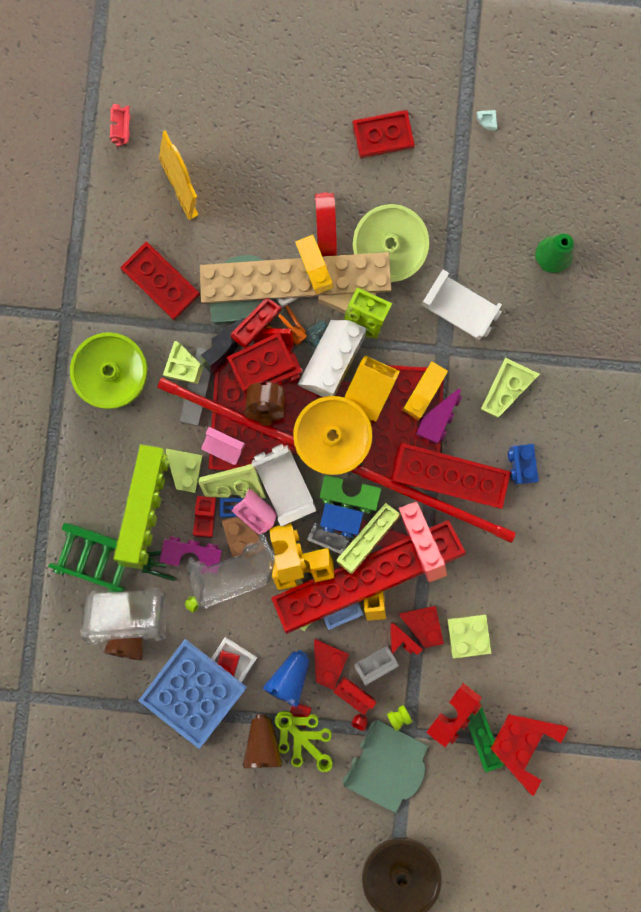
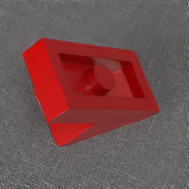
[390,622,423,655]

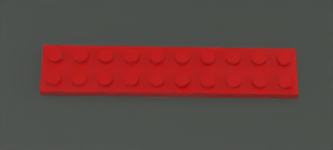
[271,520,466,634]

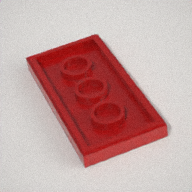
[120,241,201,321]

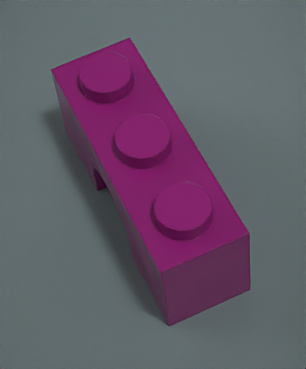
[159,536,222,573]

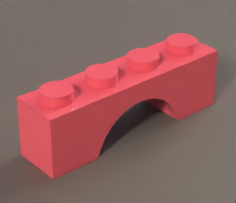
[399,501,447,582]

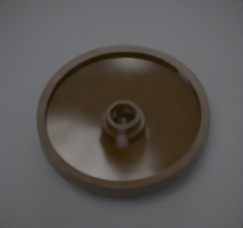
[362,838,442,912]

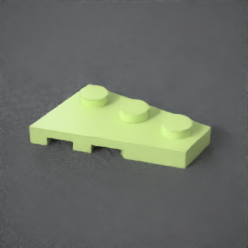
[480,358,540,418]
[198,464,266,498]

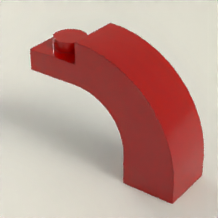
[315,192,337,257]

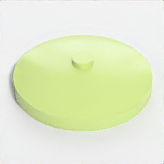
[353,204,429,282]

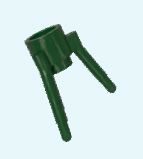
[137,551,176,581]

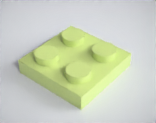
[447,614,491,658]

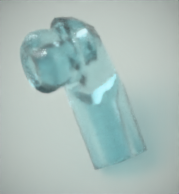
[307,319,327,347]

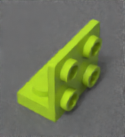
[344,287,392,339]

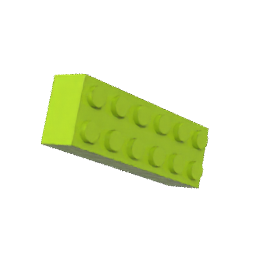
[114,444,169,570]

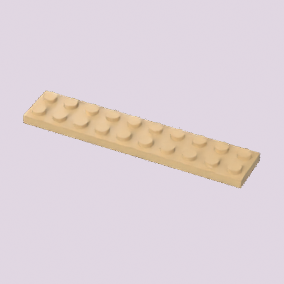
[200,252,391,304]

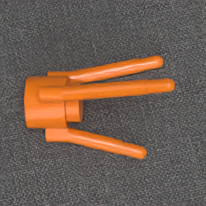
[266,305,307,346]

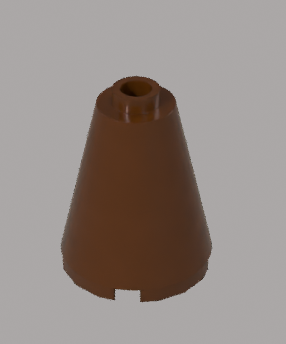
[104,605,143,660]
[243,715,282,768]

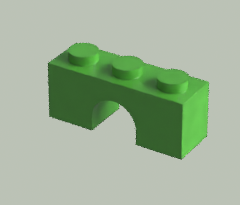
[319,475,381,514]

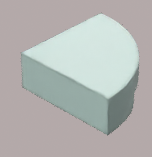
[476,110,497,131]

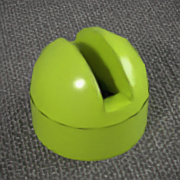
[185,596,202,613]

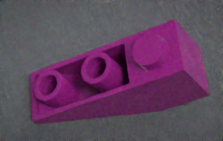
[415,389,462,444]

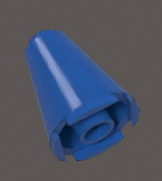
[263,650,310,707]

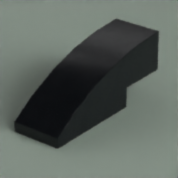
[201,318,244,375]

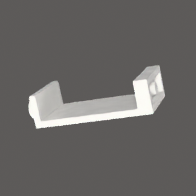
[421,270,502,340]
[252,444,316,526]

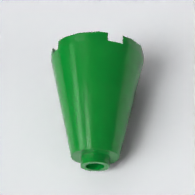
[535,233,574,273]

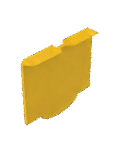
[159,130,199,220]

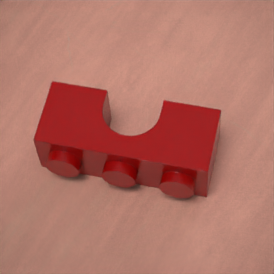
[426,683,482,747]

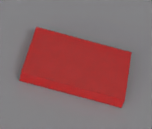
[352,110,415,158]
[227,332,296,393]

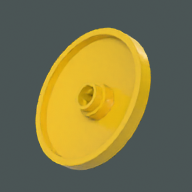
[294,396,372,475]

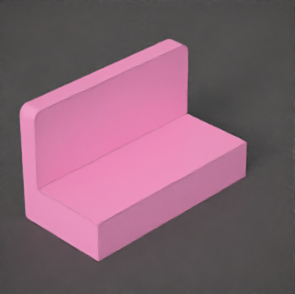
[201,427,245,465]
[232,489,277,536]

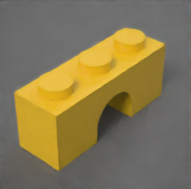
[269,523,306,583]
[272,548,334,590]

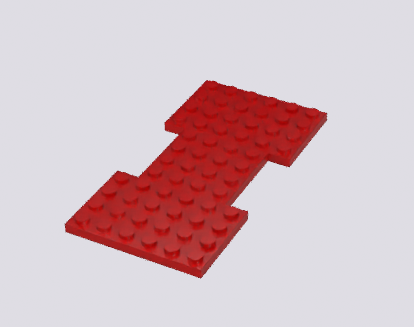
[208,360,445,479]

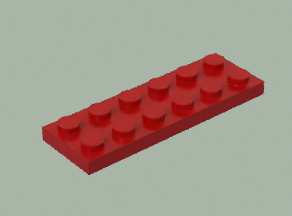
[391,443,511,509]

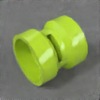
[387,705,413,731]

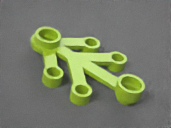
[275,711,332,772]

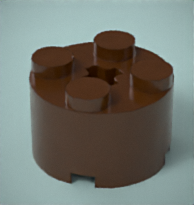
[245,382,285,426]

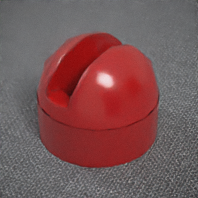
[351,714,368,731]

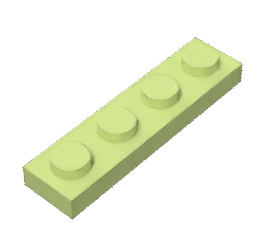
[337,503,401,574]

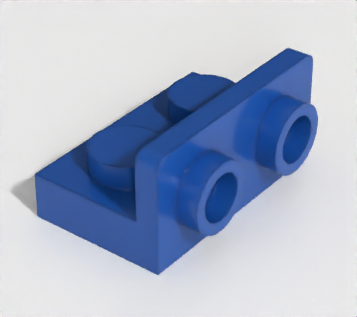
[508,444,539,485]

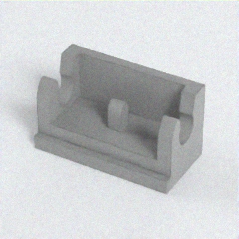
[307,522,350,554]
[354,645,399,686]

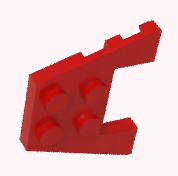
[491,714,569,796]

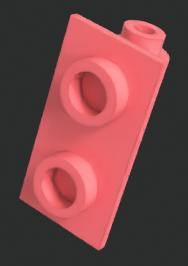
[110,104,130,147]

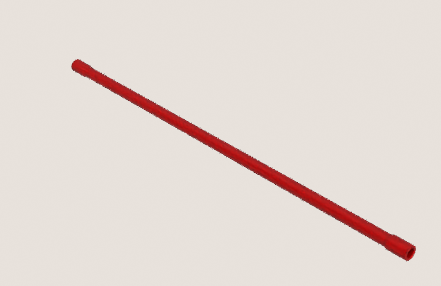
[157,378,516,543]

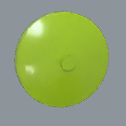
[70,332,148,409]

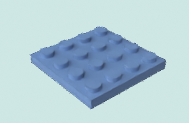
[138,639,247,749]

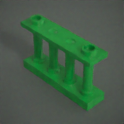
[48,523,126,594]

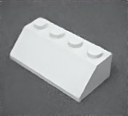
[298,320,366,397]

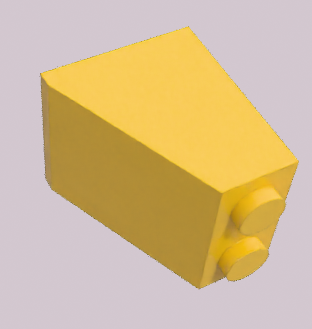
[344,355,400,421]

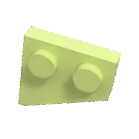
[163,341,204,385]
[166,449,203,493]

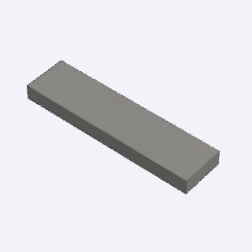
[180,348,211,426]

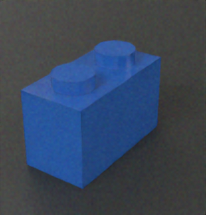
[320,503,363,538]

